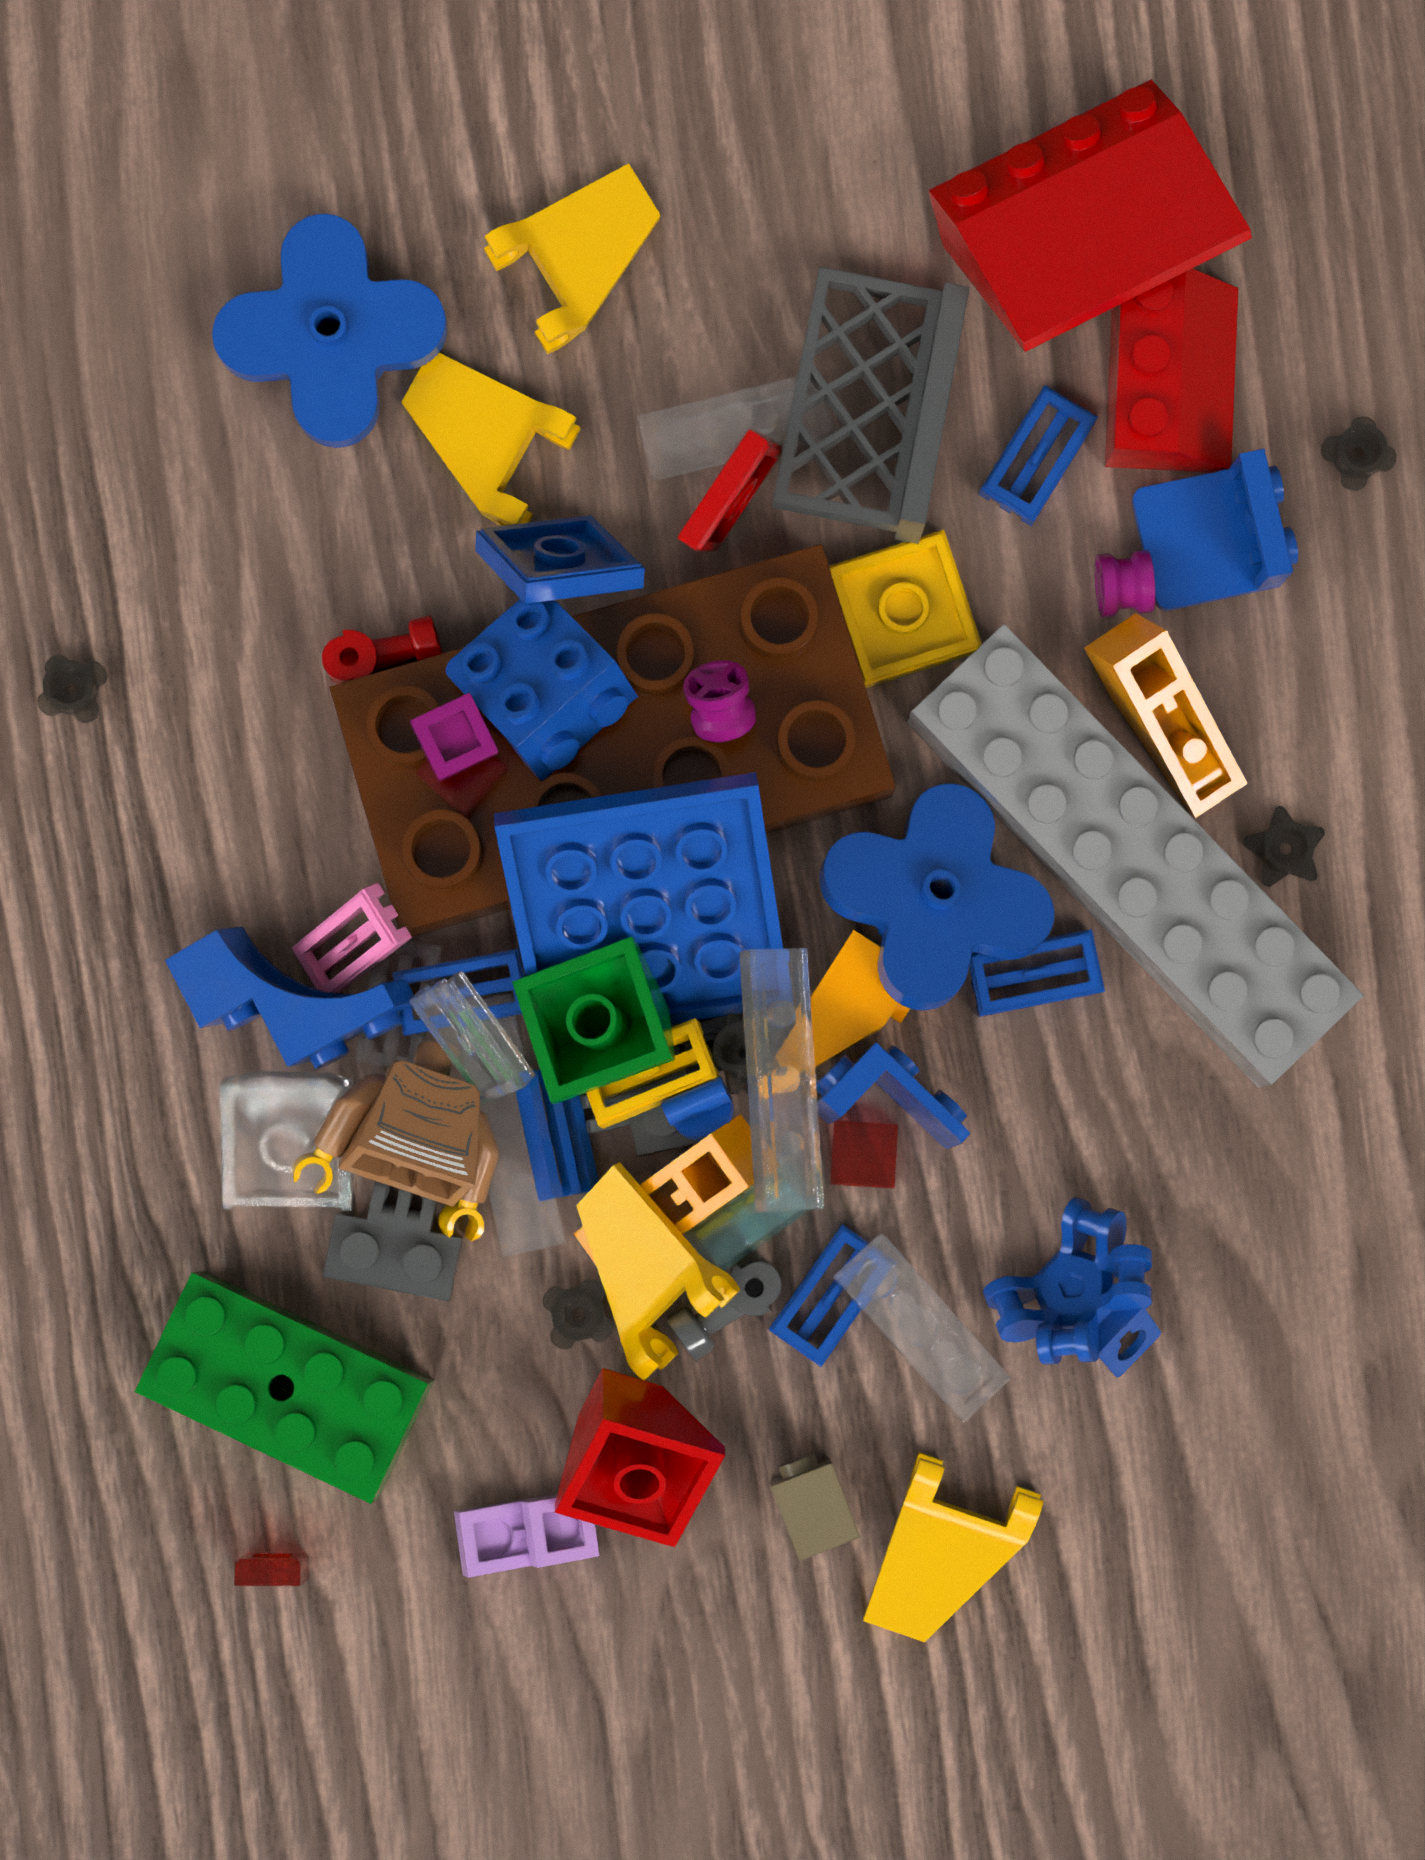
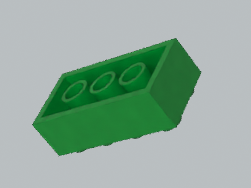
[134,1271,434,1504]

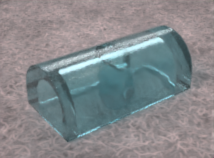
[682,1161,814,1271]

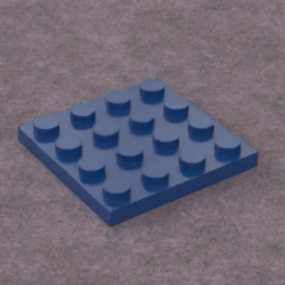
[494,772,792,1024]

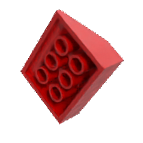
[928,79,1252,352]

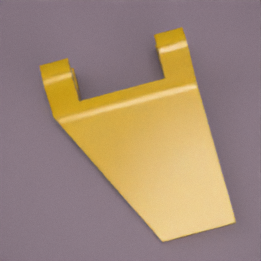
[484,163,660,354]
[401,353,581,526]
[576,1162,740,1380]
[863,1452,1044,1642]

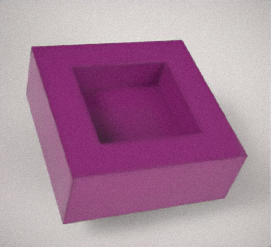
[410,692,499,782]

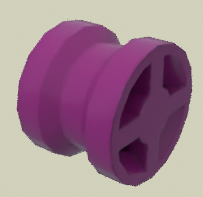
[1094,550,1155,617]
[683,660,756,742]

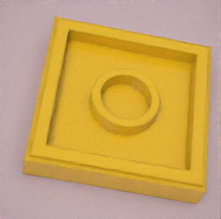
[829,530,982,688]

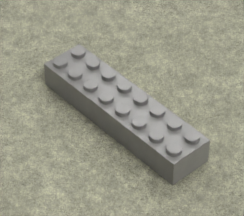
[907,624,1364,1088]

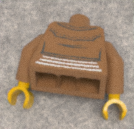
[292,1041,499,1241]

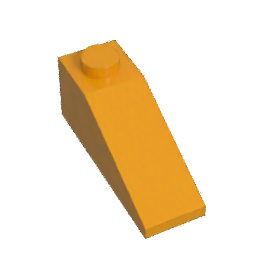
[1084,613,1247,818]
[749,930,910,1102]
[573,1114,778,1267]

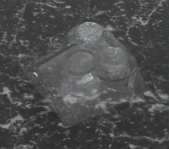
[220,1071,353,1211]

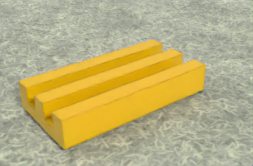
[586,1018,720,1129]

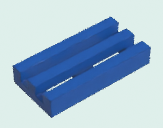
[978,385,1098,527]
[969,929,1105,1018]
[392,949,525,1036]
[512,1070,599,1202]
[768,1224,895,1367]

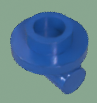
[661,1076,734,1141]

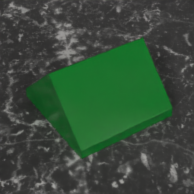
[512,937,675,1104]

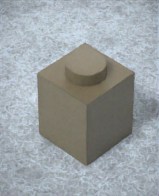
[770,1453,860,1561]

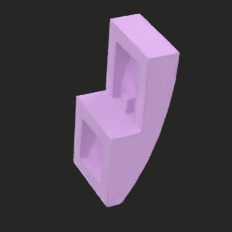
[454,1495,600,1578]

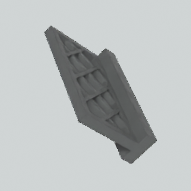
[772,266,970,544]

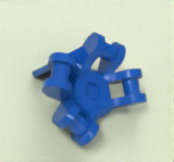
[983,1197,1161,1378]

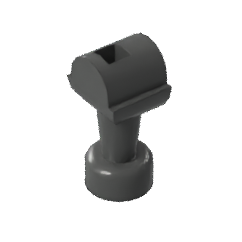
[666,1261,782,1362]

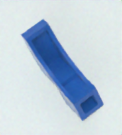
[165,926,417,1070]

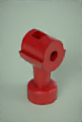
[322,615,442,684]

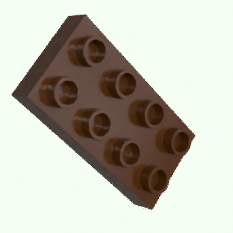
[329,544,896,938]

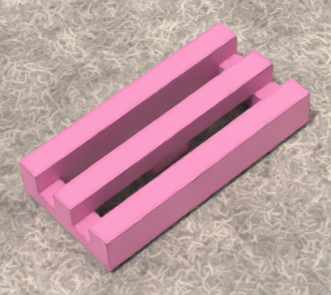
[292,883,412,993]

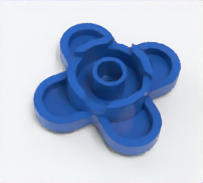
[212,214,447,448]
[819,783,1054,1011]

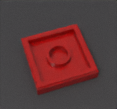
[677,429,783,552]

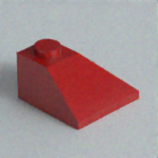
[555,1368,726,1548]

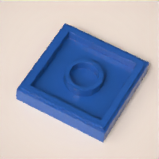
[475,515,645,604]

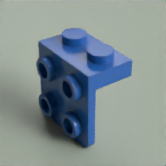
[1132,448,1298,611]
[446,599,638,782]
[810,1042,970,1149]

